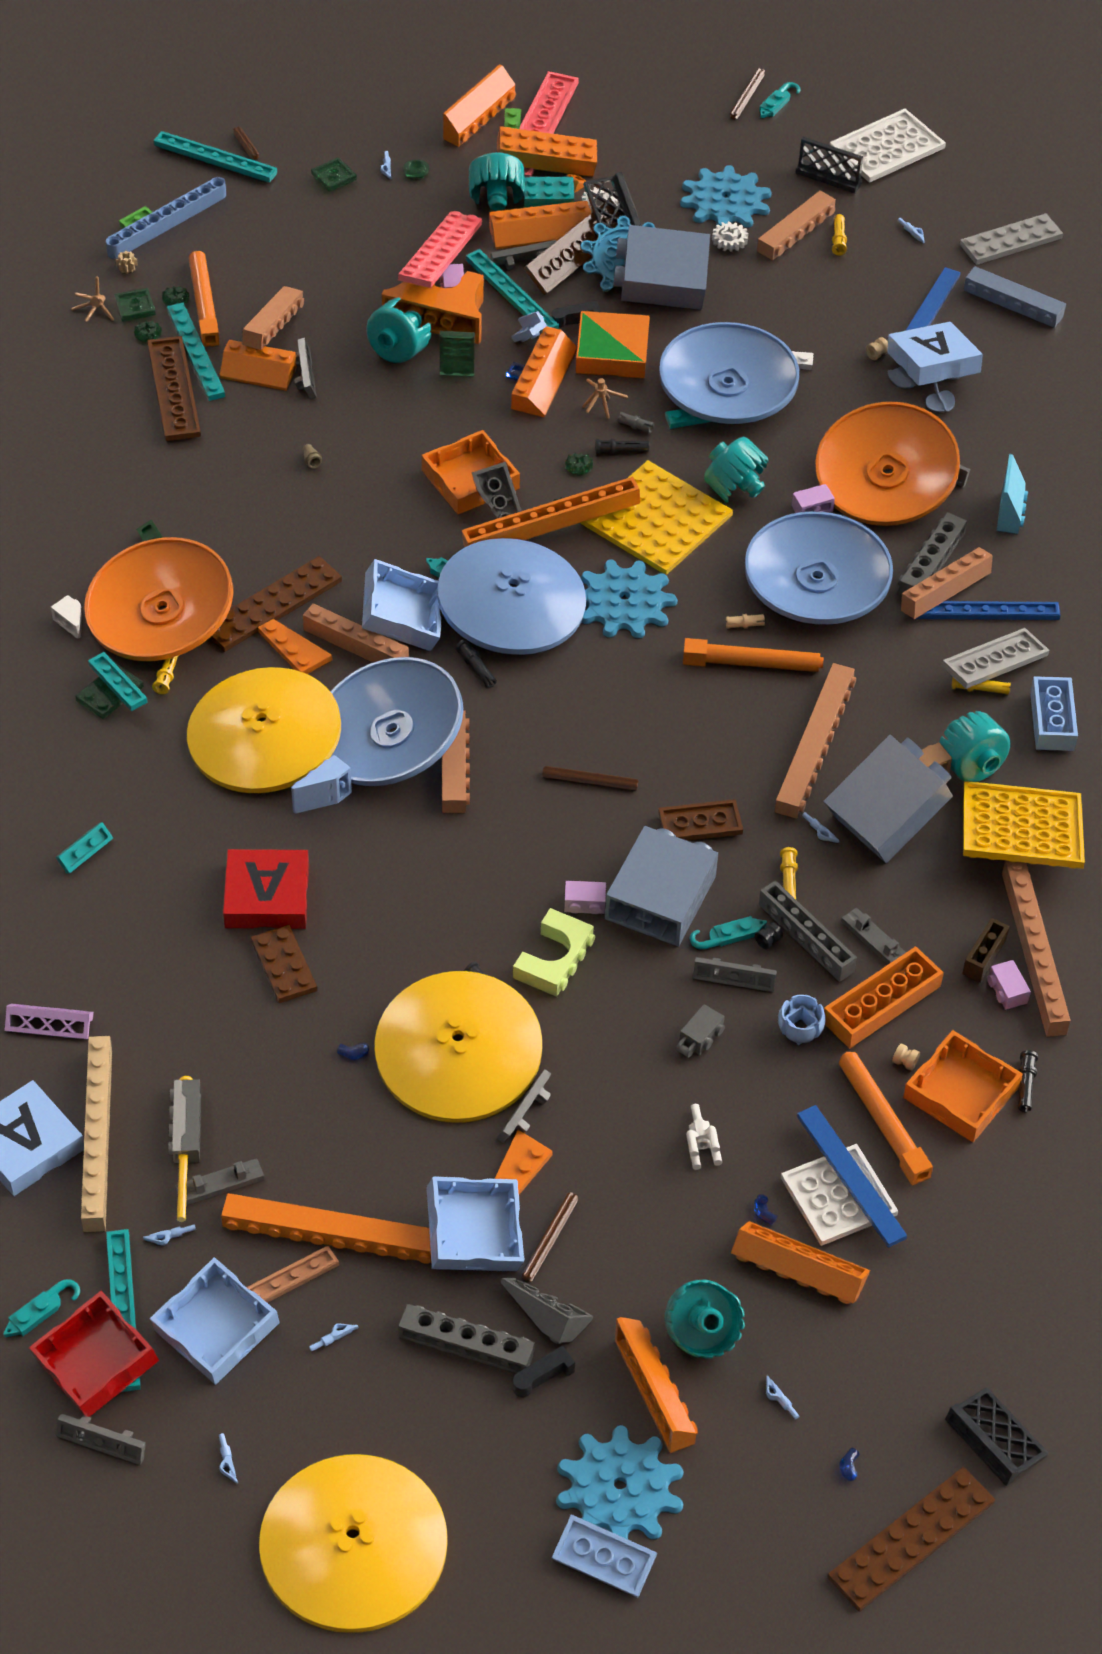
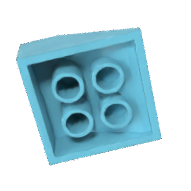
[996,454,1028,534]

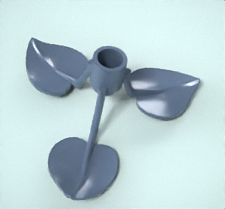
[888,367,961,412]

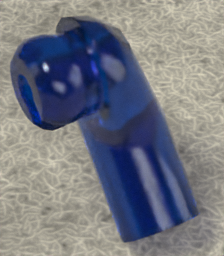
[337,1043,369,1060]
[754,1194,778,1225]
[839,1447,860,1481]

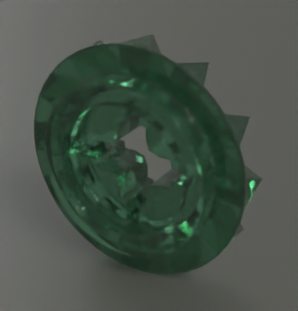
[403,159,429,179]
[162,286,189,306]
[134,320,162,342]
[565,452,593,475]

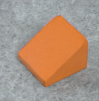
[566,174,586,193]

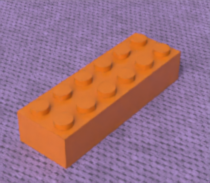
[497,126,597,177]
[824,946,944,1049]

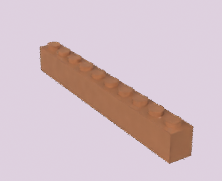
[775,663,856,819]
[1002,860,1071,1037]

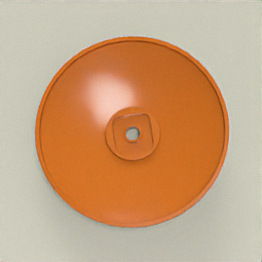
[816,402,960,526]
[84,537,233,661]

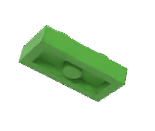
[504,108,521,129]
[119,206,152,229]

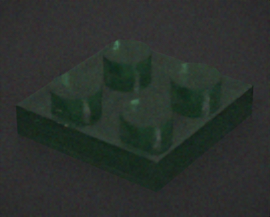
[311,157,357,192]
[114,288,156,321]

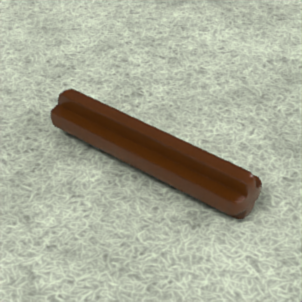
[233,126,259,160]

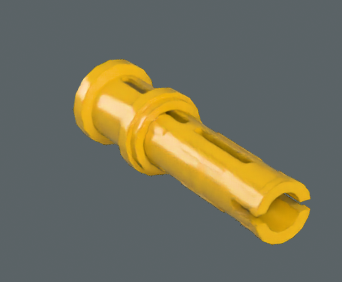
[832,214,847,256]
[152,656,178,694]
[951,677,1011,695]
[780,847,798,899]

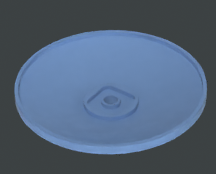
[659,322,799,424]
[745,511,893,624]
[437,538,586,654]
[330,657,463,786]

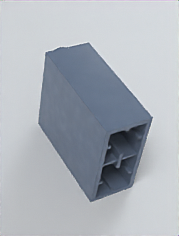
[613,225,710,310]
[823,735,953,863]
[605,826,718,947]

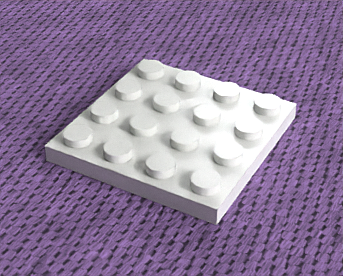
[781,1144,898,1246]

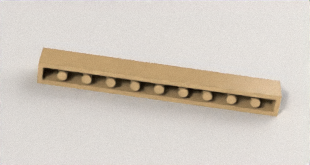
[81,1036,112,1232]

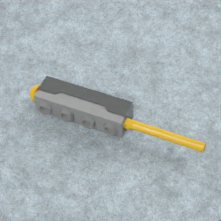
[169,1076,201,1222]

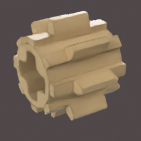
[116,251,137,274]

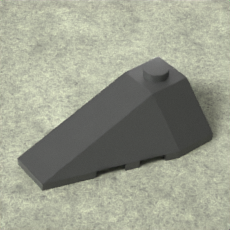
[471,462,522,519]
[501,1278,594,1344]

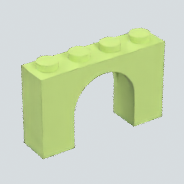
[513,908,595,997]

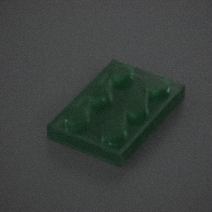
[439,331,475,376]
[75,663,144,719]

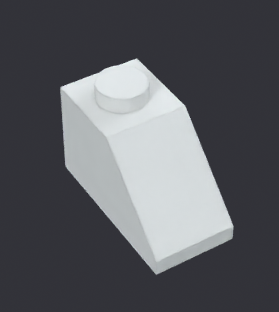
[51,595,82,639]

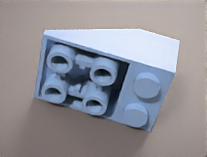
[291,755,352,814]

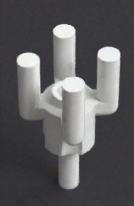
[686,1104,722,1170]

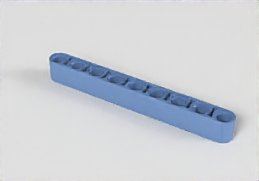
[106,177,226,259]

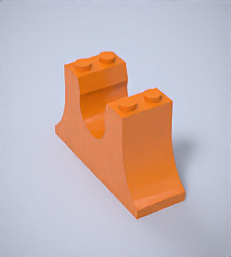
[382,271,484,344]

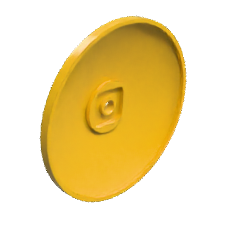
[187,667,341,793]
[375,971,542,1123]
[259,1454,447,1633]

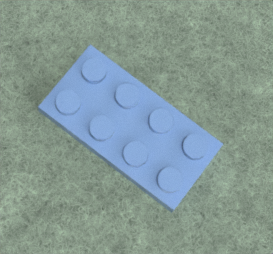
[552,1514,657,1598]

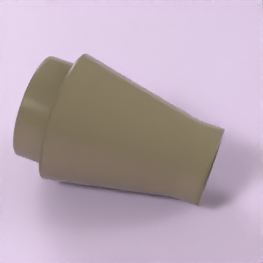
[302,444,322,468]

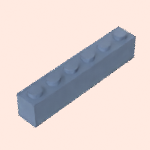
[964,266,1066,328]

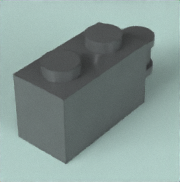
[676,1004,725,1058]

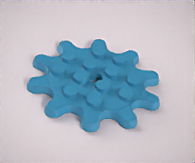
[680,165,772,228]
[581,216,655,292]
[581,560,678,638]
[556,1425,683,1540]

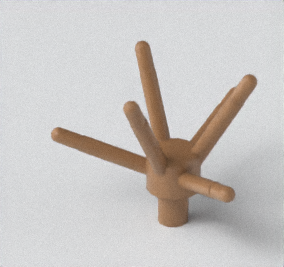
[71,276,114,322]
[582,378,628,419]

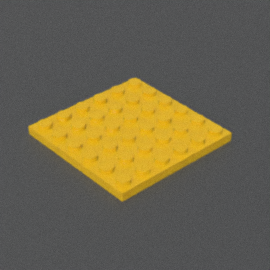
[581,460,733,575]
[963,781,1085,869]

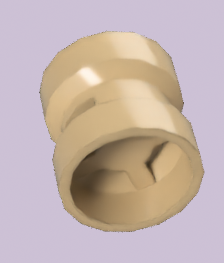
[866,337,888,360]
[892,1043,920,1071]

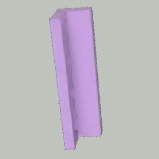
[5,1004,93,1039]

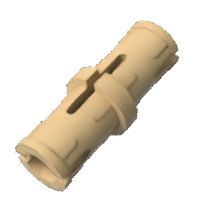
[726,614,765,629]

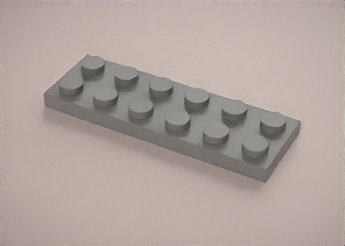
[960,213,1063,265]
[941,628,1050,689]

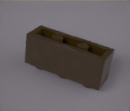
[962,918,1010,983]

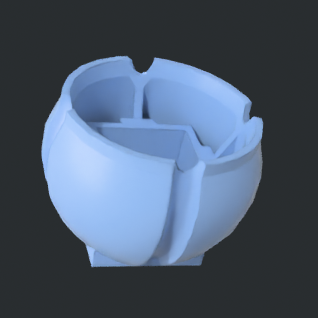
[778,995,826,1045]

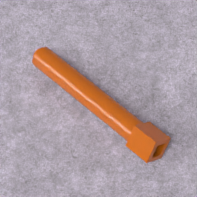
[189,251,220,347]
[683,638,824,672]
[839,1052,933,1185]

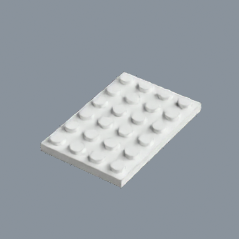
[829,109,946,183]

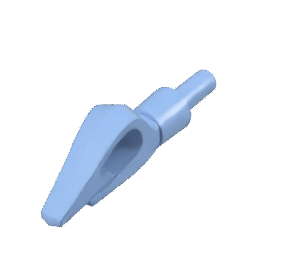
[380,151,392,180]
[898,218,924,244]
[802,812,839,843]
[143,1225,196,1246]
[309,1324,359,1351]
[766,1375,799,1419]
[218,1434,238,1484]

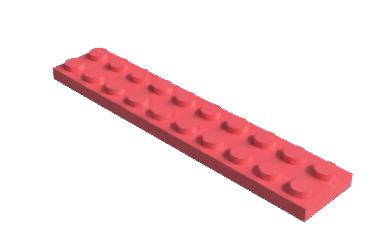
[519,71,579,177]
[398,211,482,288]

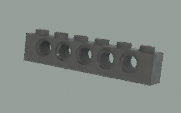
[897,512,967,595]
[759,880,857,982]
[398,1304,535,1373]

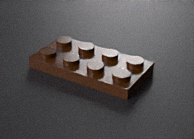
[658,799,743,841]
[251,925,318,1003]

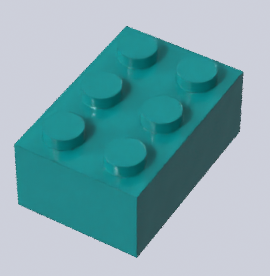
[524,177,574,208]

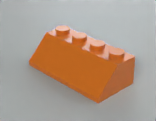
[219,340,297,391]

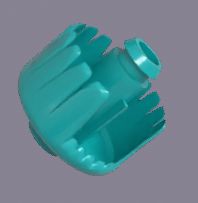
[468,152,525,211]
[366,298,431,363]
[704,437,768,503]
[939,711,1010,782]
[664,1280,745,1359]

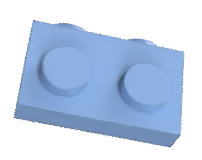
[511,311,547,342]

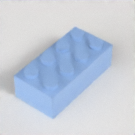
[1030,677,1078,751]

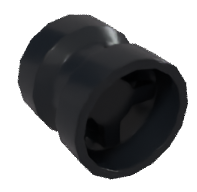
[754,922,783,950]

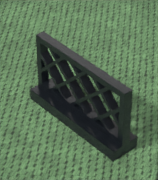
[795,136,863,193]
[583,172,641,229]
[945,1387,1048,1486]

